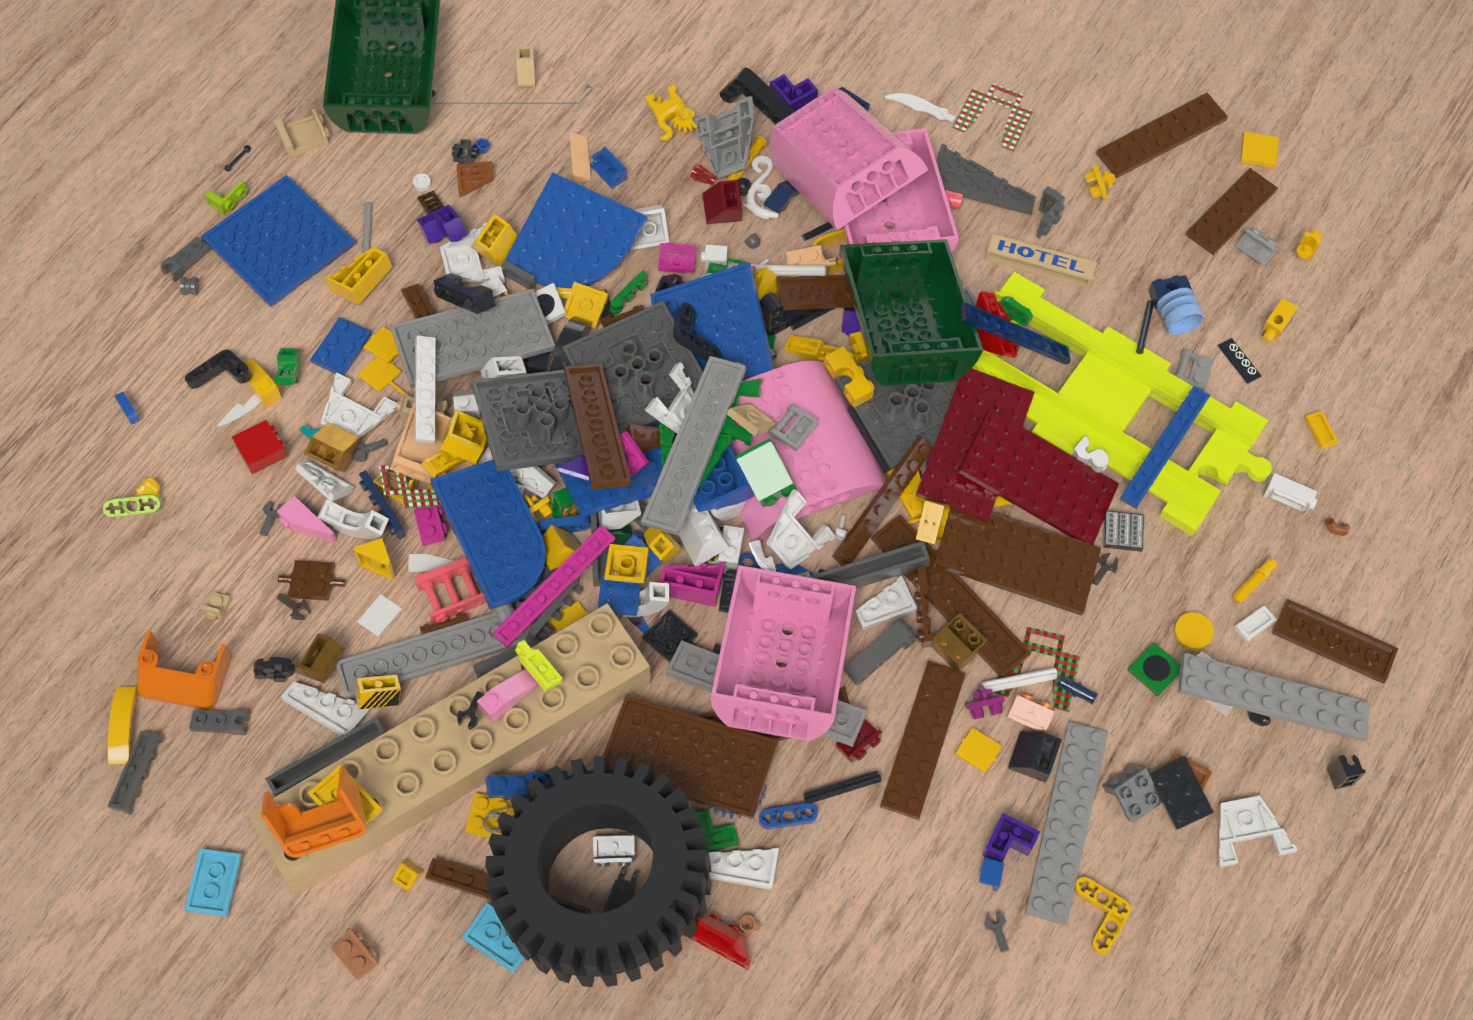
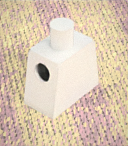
[481,356,526,379]

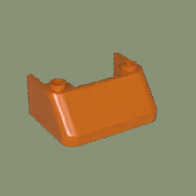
[137,630,232,710]
[261,766,367,857]

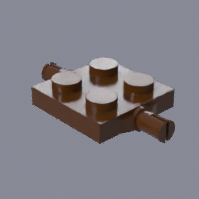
[277,560,346,601]

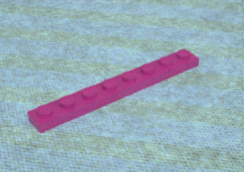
[492,525,616,648]

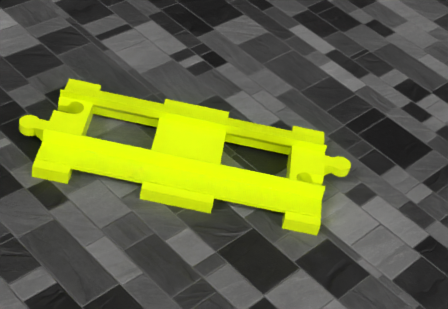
[972,272,1272,536]

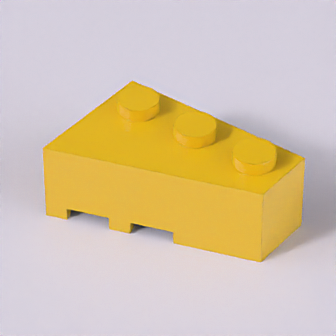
[325,247,392,305]

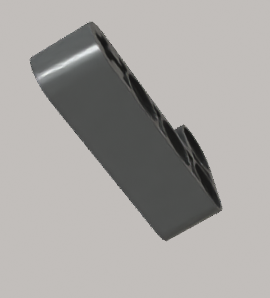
[843,620,917,685]

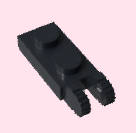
[602,866,640,913]

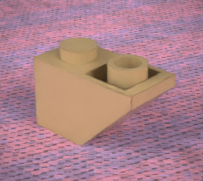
[516,46,535,87]

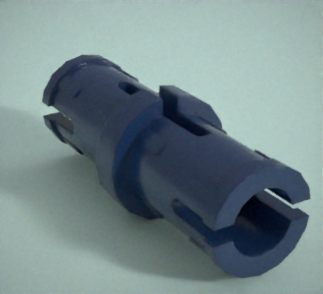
[1056,675,1098,704]

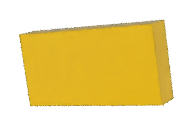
[1304,411,1339,450]

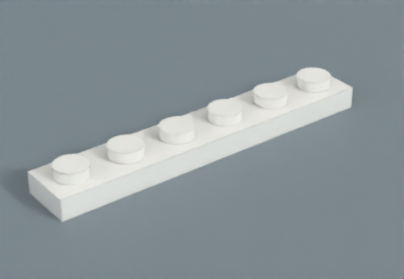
[414,336,435,444]

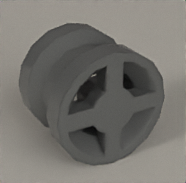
[180,277,199,295]

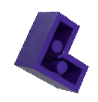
[770,74,818,112]
[417,204,467,244]
[983,813,1040,862]

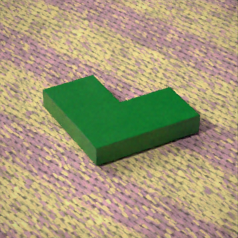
[696,809,739,852]

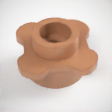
[735,913,760,938]

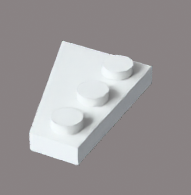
[295,460,354,502]

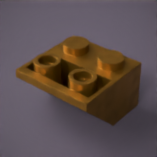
[304,423,361,473]
[931,613,988,671]
[295,633,345,683]

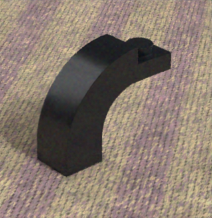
[549,316,592,371]

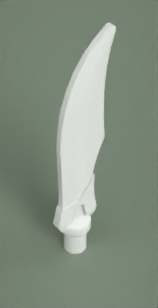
[885,93,956,123]

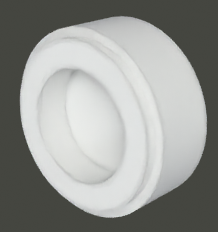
[413,173,431,192]

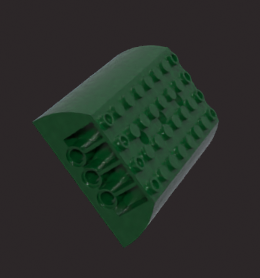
[323,0,441,134]
[839,239,983,386]

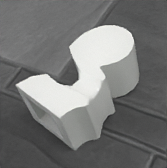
[1072,436,1109,472]

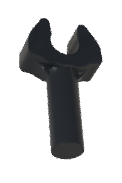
[457,691,484,730]

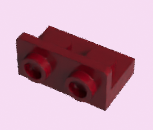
[835,719,882,763]

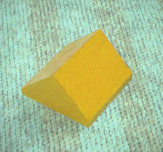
[542,524,580,570]
[353,538,395,581]
[604,544,649,584]

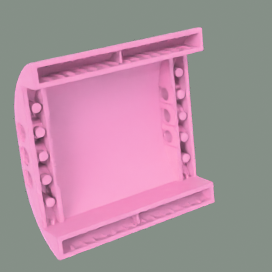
[730,361,887,542]

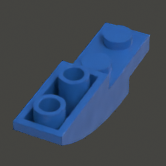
[485,771,568,801]

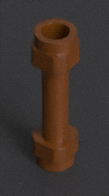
[600,305,644,328]
[420,613,468,635]

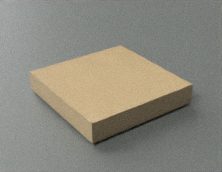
[727,403,777,436]

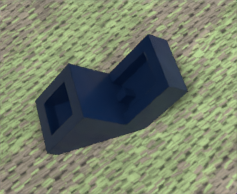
[763,180,799,213]

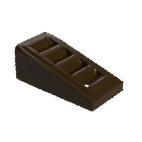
[417,191,444,215]

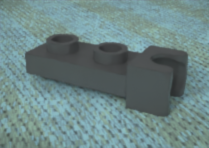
[160,237,211,282]
[189,710,250,735]

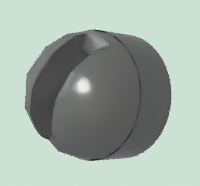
[744,233,760,249]

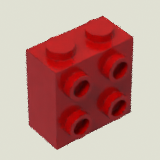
[232,420,287,474]

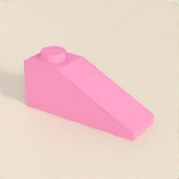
[277,496,336,543]
[477,669,539,724]

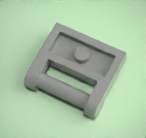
[1175,349,1214,392]
[768,404,819,452]

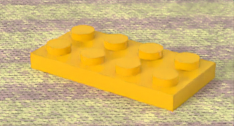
[464,793,515,839]

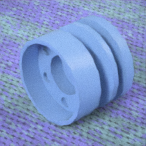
[1157,288,1205,335]

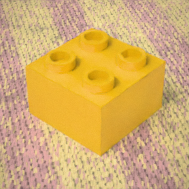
[440,409,487,464]

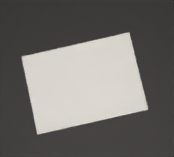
[357,594,402,637]

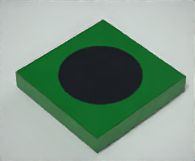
[1127,643,1180,697]

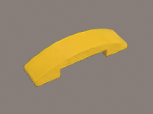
[108,686,137,765]

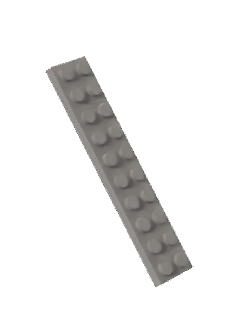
[641,356,746,535]
[336,604,539,700]
[665,641,867,747]
[1178,653,1369,742]
[1025,722,1108,926]

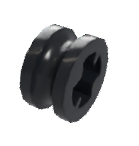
[738,178,751,196]

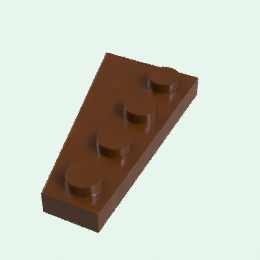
[913,567,933,648]

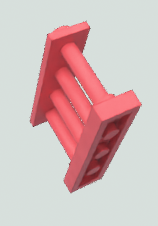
[414,557,487,624]

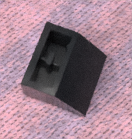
[1007,731,1062,783]

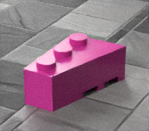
[659,562,725,607]

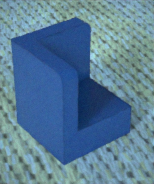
[979,858,1004,892]

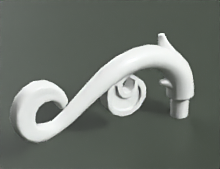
[743,156,779,220]

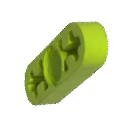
[103,494,162,517]

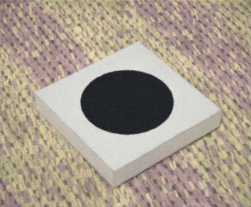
[535,283,567,325]

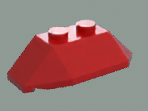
[973,291,1020,358]
[683,914,750,970]

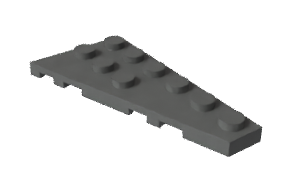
[936,143,1036,215]

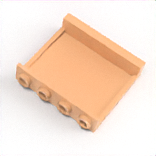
[389,403,473,484]

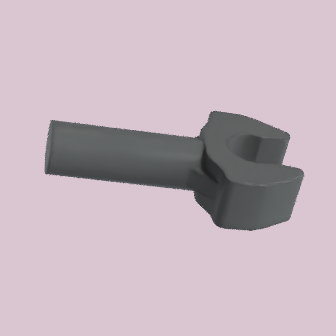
[354,439,387,462]
[259,501,282,536]
[984,912,1009,953]

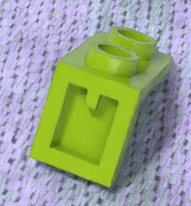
[204,180,248,215]

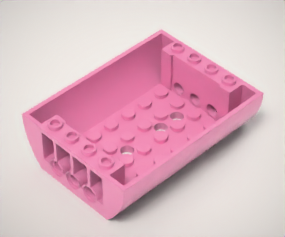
[770,88,928,230]
[843,128,959,253]

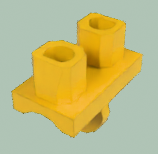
[1084,164,1116,200]
[1295,229,1323,261]
[523,495,553,522]

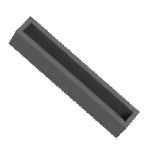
[811,541,930,589]
[265,717,385,797]

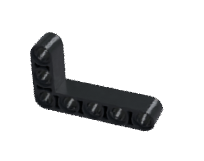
[719,67,795,125]
[760,292,818,336]

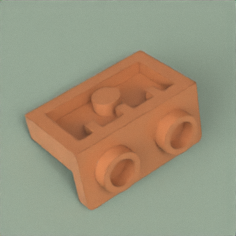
[331,928,378,981]

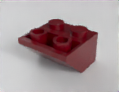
[702,180,742,225]

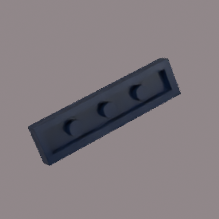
[359,470,406,540]

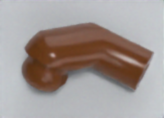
[1325,518,1350,536]

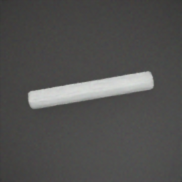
[757,265,827,276]
[980,668,1057,692]

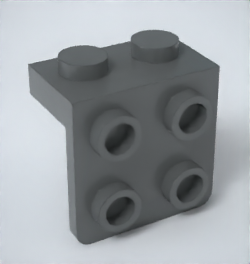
[1036,186,1065,239]
[1102,764,1162,822]

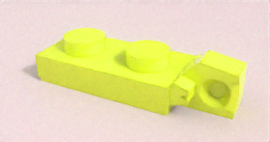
[515,640,563,692]

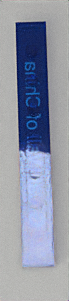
[961,302,1071,365]

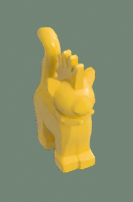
[645,84,698,141]

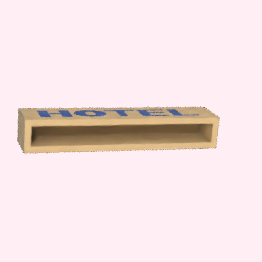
[985,234,1097,289]

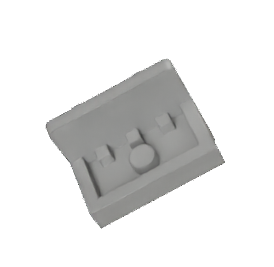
[1236,227,1280,266]

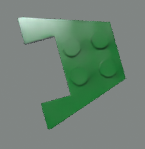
[721,379,762,446]
[659,423,733,487]

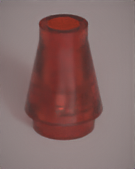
[690,164,717,186]

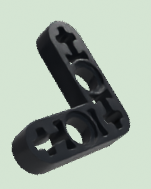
[673,303,722,362]
[185,349,252,389]

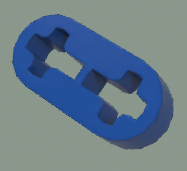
[115,391,140,424]

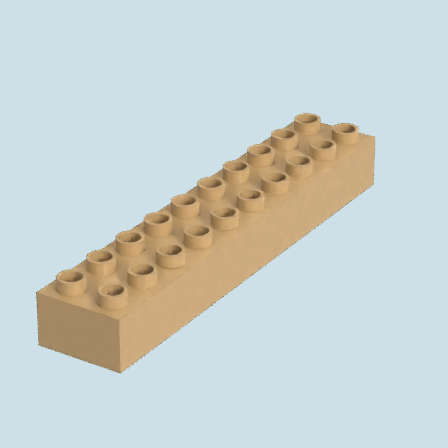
[247,603,651,897]

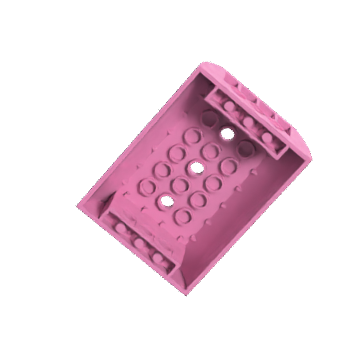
[711,565,856,741]

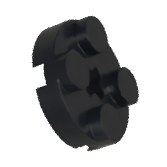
[253,657,295,682]

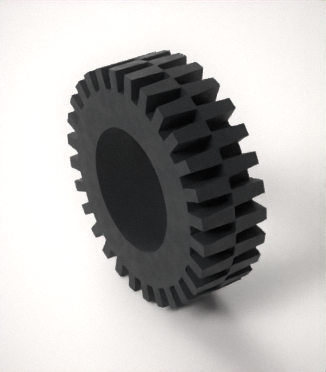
[485,756,712,987]

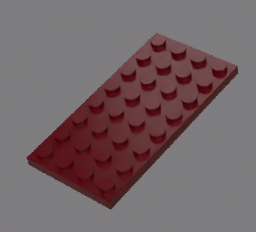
[915,368,1035,523]
[959,408,1119,545]

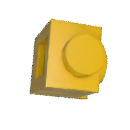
[848,331,869,361]

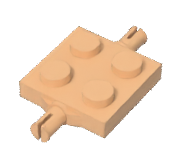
[778,245,838,277]

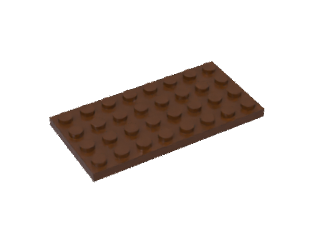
[933,509,1101,616]
[603,695,779,819]

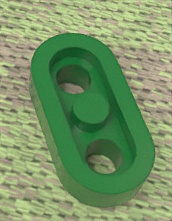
[999,296,1033,326]

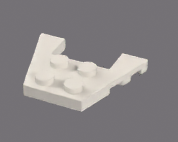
[440,222,505,284]
[645,362,694,433]
[321,373,397,438]
[766,489,836,569]
[1218,796,1298,868]

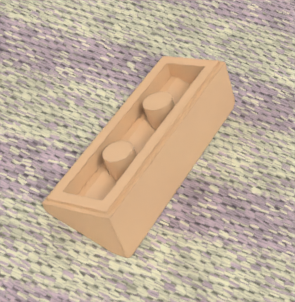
[569,132,591,182]

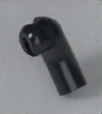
[1247,711,1271,726]

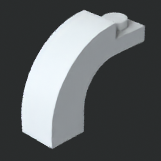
[317,499,389,539]
[621,582,669,617]

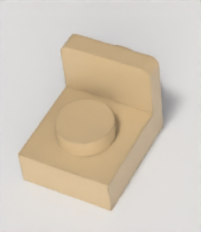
[200,592,231,620]

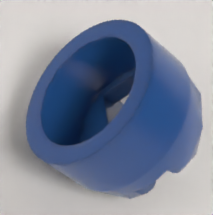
[476,138,490,154]

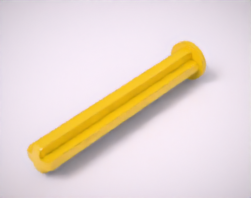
[726,136,767,181]

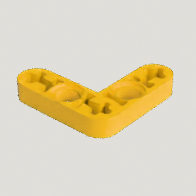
[1074,877,1131,955]

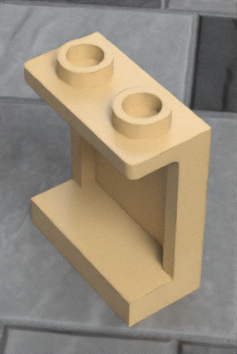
[274,108,330,158]

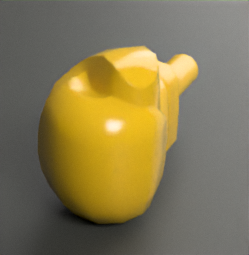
[129,477,160,504]

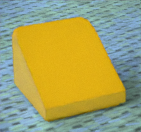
[392,860,424,891]

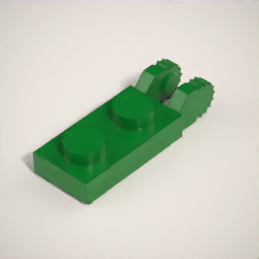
[610,271,648,315]

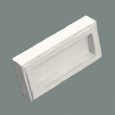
[1234,605,1277,643]

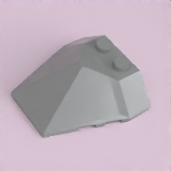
[694,96,754,180]

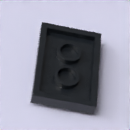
[1149,757,1214,830]

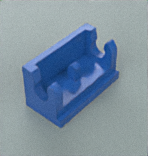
[590,146,627,189]

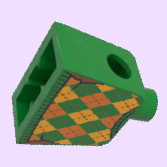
[550,488,579,519]

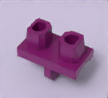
[965,685,1005,719]

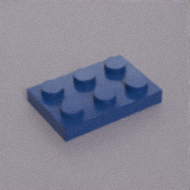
[310,317,372,376]

